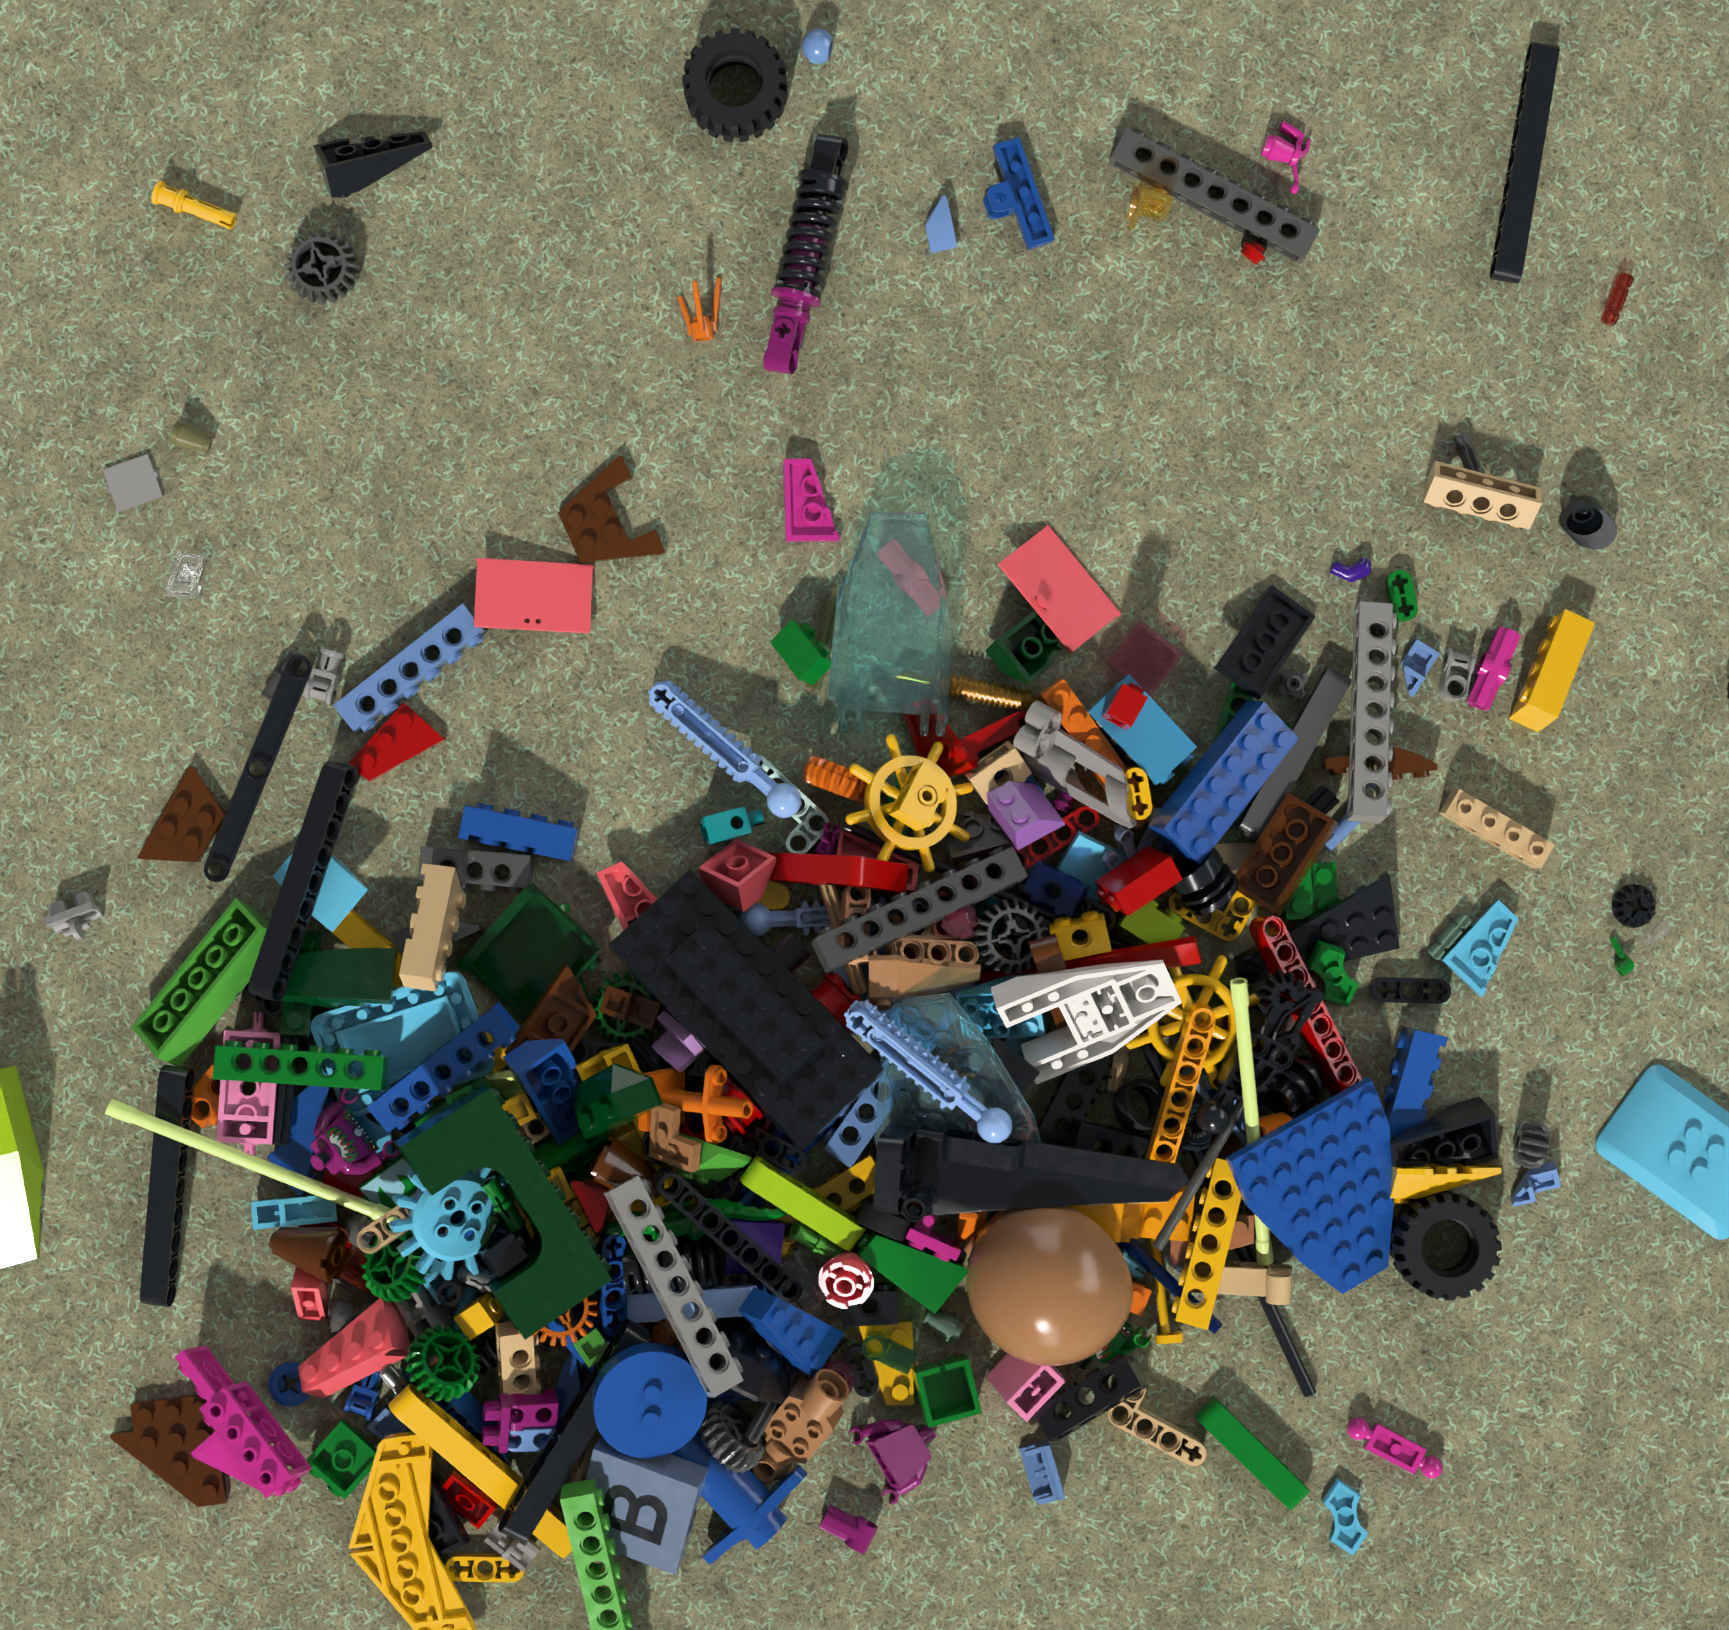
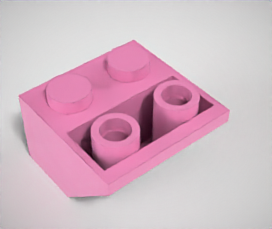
[985,1353,1065,1422]

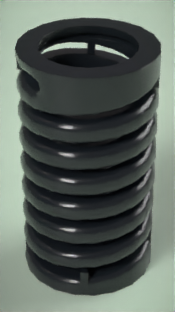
[623,1238,720,1295]

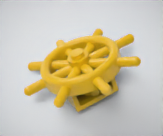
[845,734,974,873]
[1125,955,1261,1090]

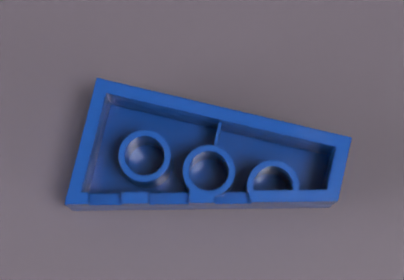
[1383,1026,1448,1138]

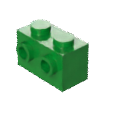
[770,619,835,685]

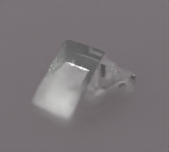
[164,553,207,599]

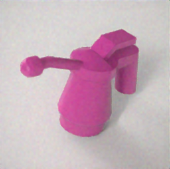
[1260,120,1311,194]

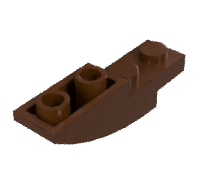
[1321,745,1438,780]

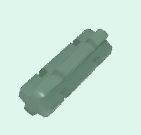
[1427,913,1472,960]

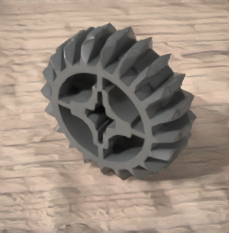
[284,229,359,305]
[973,899,1048,974]
[698,1400,765,1473]

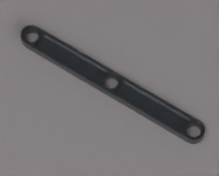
[203,654,312,882]

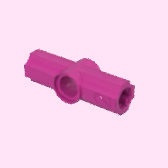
[1465,626,1521,711]

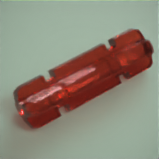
[1601,272,1634,326]

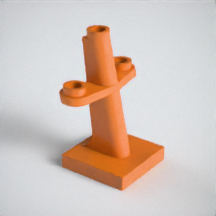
[638,1065,753,1144]

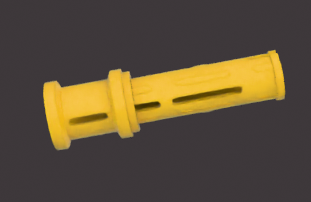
[151,180,237,230]

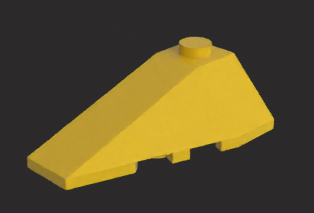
[1390,1163,1501,1203]

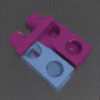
[481,1389,559,1453]

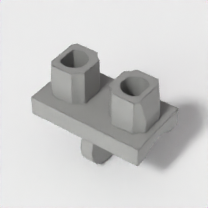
[44,892,104,941]
[484,1519,541,1572]

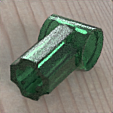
[861,1331,918,1375]

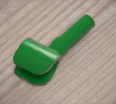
[1610,937,1635,976]

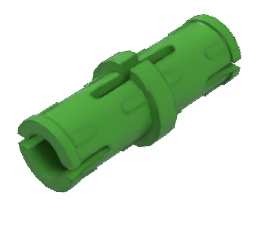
[789,1221,843,1259]

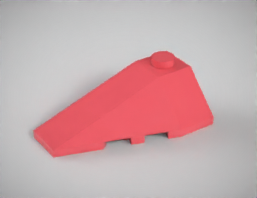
[597,861,658,931]

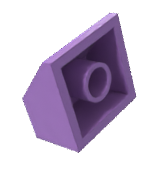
[986,781,1065,850]

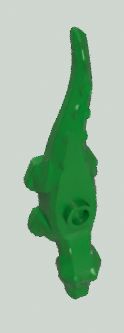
[605,1198,786,1241]

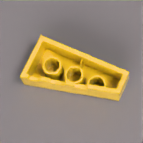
[1508,609,1595,732]

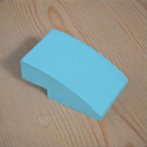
[272,853,368,932]

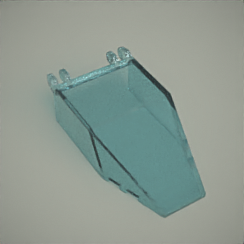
[828,512,954,736]

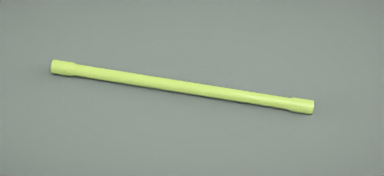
[1230,978,1274,1265]
[105,1099,399,1225]

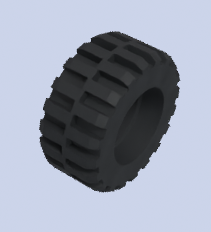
[682,28,788,142]
[1389,1190,1502,1301]

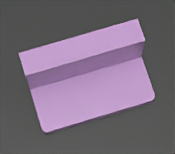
[652,1010,705,1073]

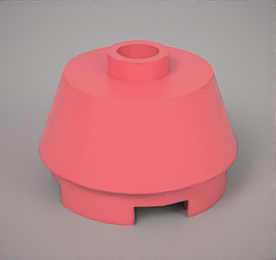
[819,1252,874,1309]

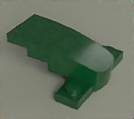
[280,931,397,1039]

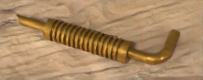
[893,671,1062,730]

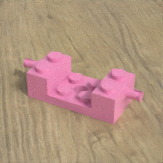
[216,1012,283,1156]

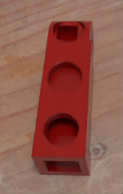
[960,711,1027,762]

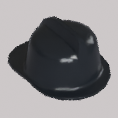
[1559,494,1617,549]

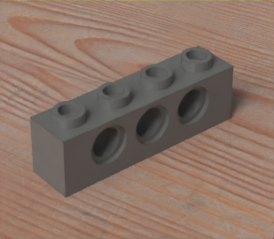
[418,846,534,893]

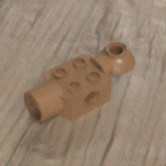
[752,1369,849,1482]

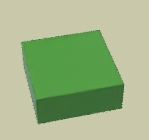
[573,1327,608,1368]

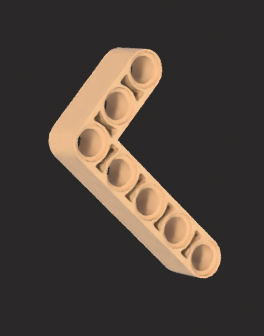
[840,886,979,966]

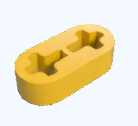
[1124,767,1152,820]

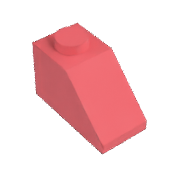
[291,1267,328,1321]

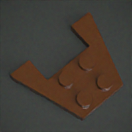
[558,456,666,563]

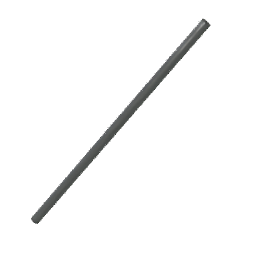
[1152,971,1322,1251]

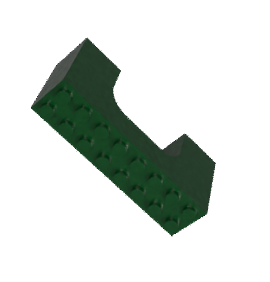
[395,1084,612,1340]

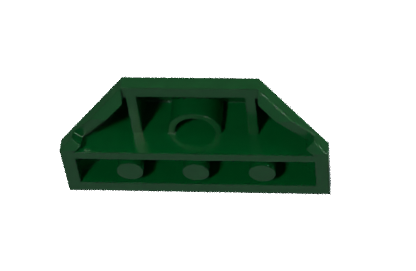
[575,1063,663,1145]

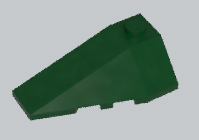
[985,608,1063,685]

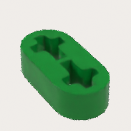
[1385,570,1418,622]

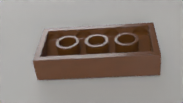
[1235,793,1338,917]

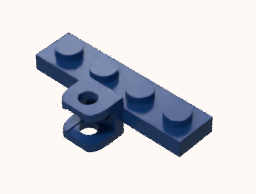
[983,137,1055,250]

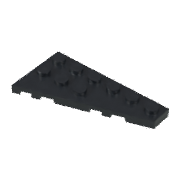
[1234,872,1400,984]

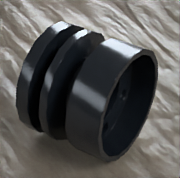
[1172,847,1239,916]

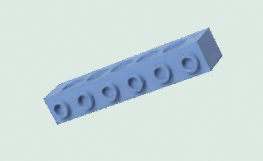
[333,603,487,733]

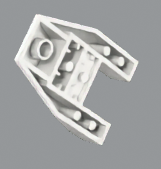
[991,960,1182,1085]

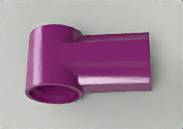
[819,1504,878,1554]

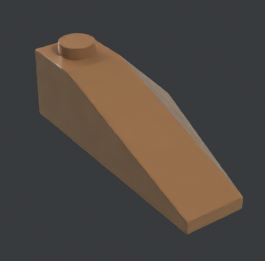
[868,955,981,1011]

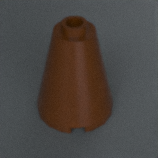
[583,1133,665,1199]
[269,1227,350,1283]

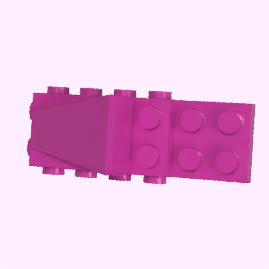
[174,1345,312,1498]

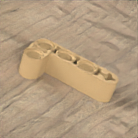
[1184,1261,1293,1305]
[1106,1384,1206,1466]

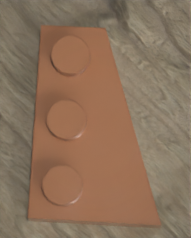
[1170,1211,1255,1266]

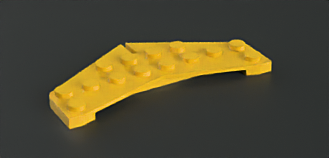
[348,1431,477,1630]

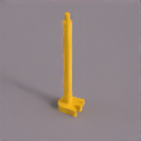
[1150,1238,1184,1344]

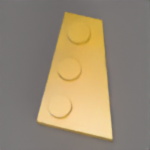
[859,1320,914,1405]

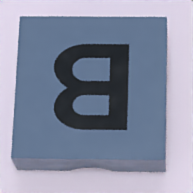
[581,1435,709,1575]

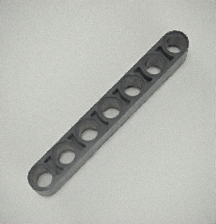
[1236,666,1352,841]

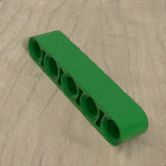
[1194,1396,1310,1511]

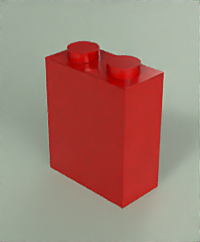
[1094,846,1183,916]

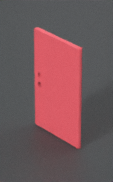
[998,525,1121,653]
[474,558,594,634]

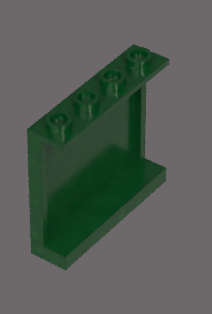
[456,883,605,1022]

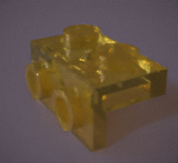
[1126,188,1174,230]

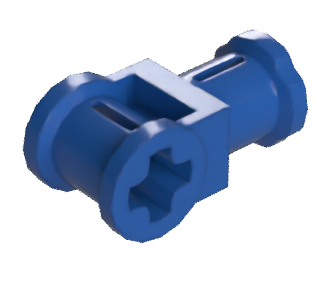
[344,1370,381,1421]

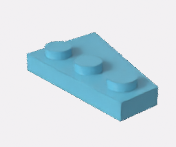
[1440,900,1518,997]

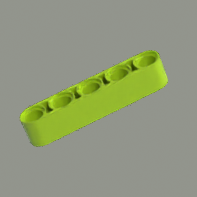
[740,1156,867,1251]

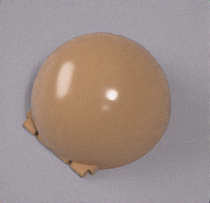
[964,1206,1133,1366]

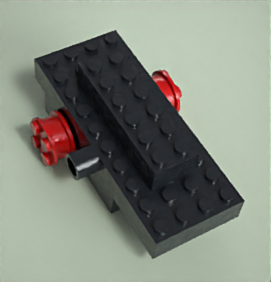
[608,869,884,1151]

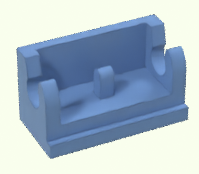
[1019,1439,1065,1505]

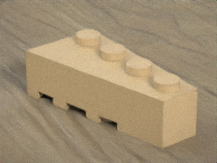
[399,863,466,992]

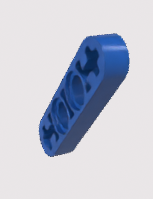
[598,1231,627,1337]

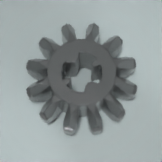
[1513,1121,1550,1169]

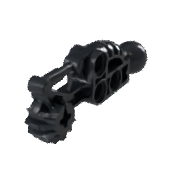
[1196,969,1324,1134]

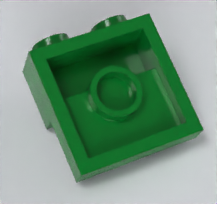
[1281,862,1338,920]
[306,1419,377,1499]

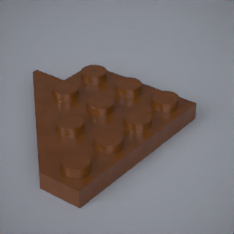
[110,1394,228,1507]

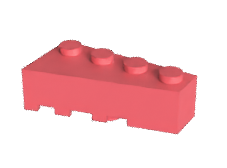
[298,1298,410,1398]

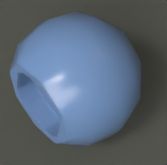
[801,29,833,64]

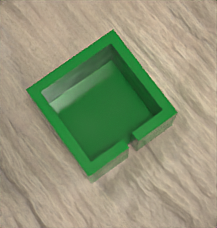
[911,1353,982,1428]

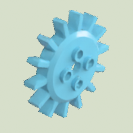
[389,1168,516,1280]

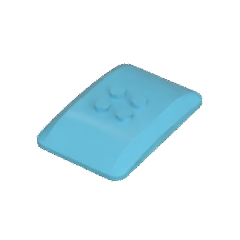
[311,971,496,1117]
[1595,1065,1729,1240]

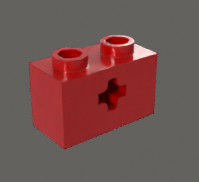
[1101,682,1148,730]

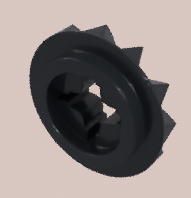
[1612,884,1657,928]

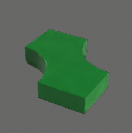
[1307,940,1359,1007]

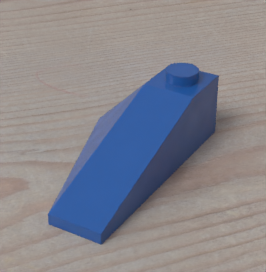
[503,1039,580,1146]

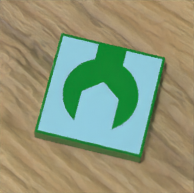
[358,1154,419,1219]

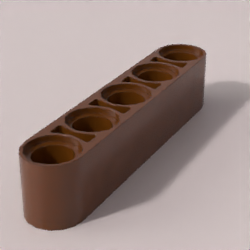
[1029,934,1068,1030]

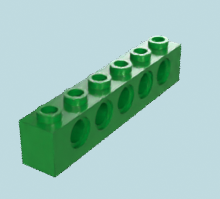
[212,1040,389,1090]

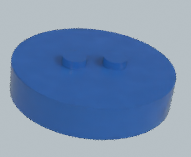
[592,1343,707,1458]

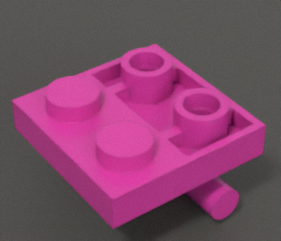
[905,1215,961,1262]

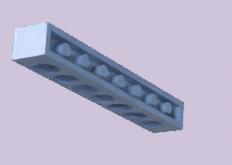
[822,983,976,1168]

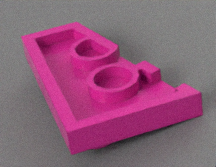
[783,459,840,542]

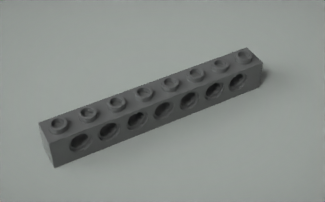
[1109,128,1320,264]
[811,846,1028,973]

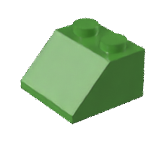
[667,1133,752,1184]

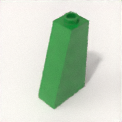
[854,1229,967,1314]

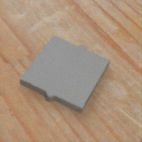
[103,454,163,512]

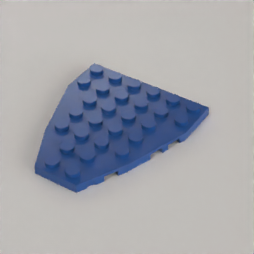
[1226,1077,1393,1294]

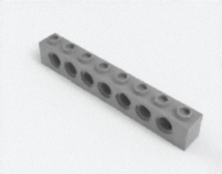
[1347,601,1397,823]
[604,1176,744,1398]

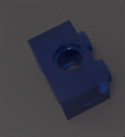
[1022,860,1091,918]

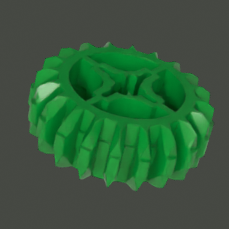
[591,971,664,1044]
[362,1229,434,1302]
[405,1325,482,1402]

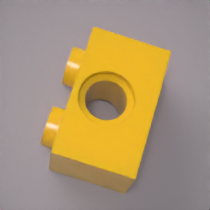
[1050,911,1112,961]

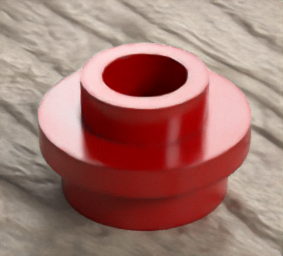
[1240,240,1266,265]

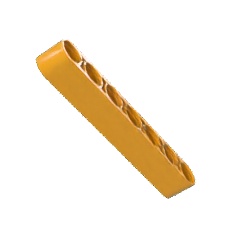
[1145,1002,1216,1163]

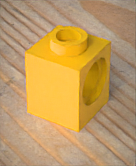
[454,1292,504,1341]

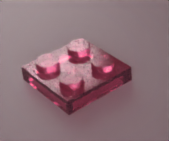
[1106,620,1184,696]

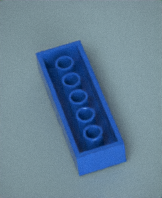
[1148,700,1299,865]

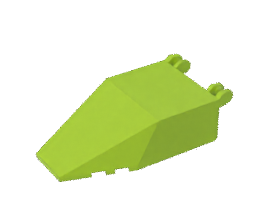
[0,1066,44,1269]

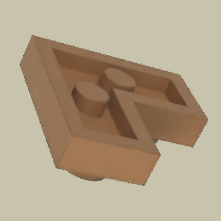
[649,1102,701,1173]

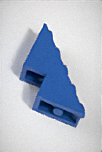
[267,1067,336,1197]

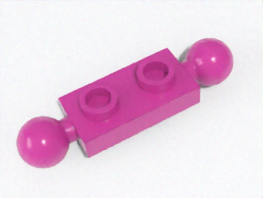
[1347,1418,1443,1479]

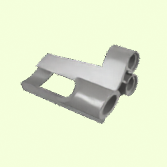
[1013,700,1137,829]

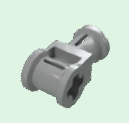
[304,648,345,706]

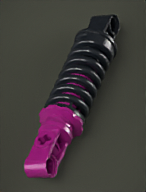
[763,134,849,375]

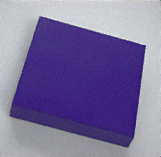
[723,1218,785,1275]

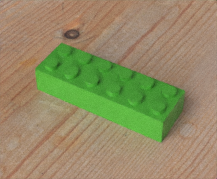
[132,898,269,1067]

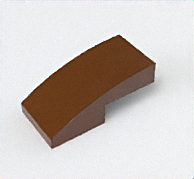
[599,985,663,1030]

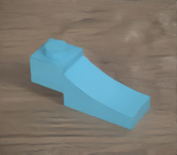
[251,1195,338,1230]

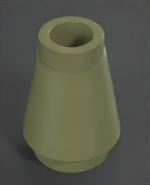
[169,421,213,453]

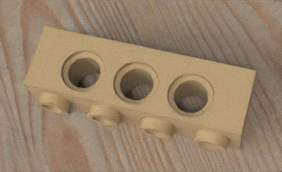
[1423,461,1542,529]
[1438,789,1555,868]
[495,1321,541,1395]

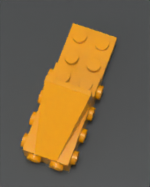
[1069,1184,1195,1243]

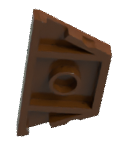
[138,766,225,862]
[504,963,597,1055]

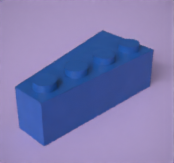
[458,802,580,861]
[738,1287,844,1378]

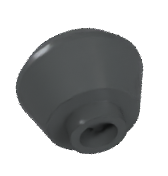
[346,1212,377,1248]
[328,1298,358,1336]

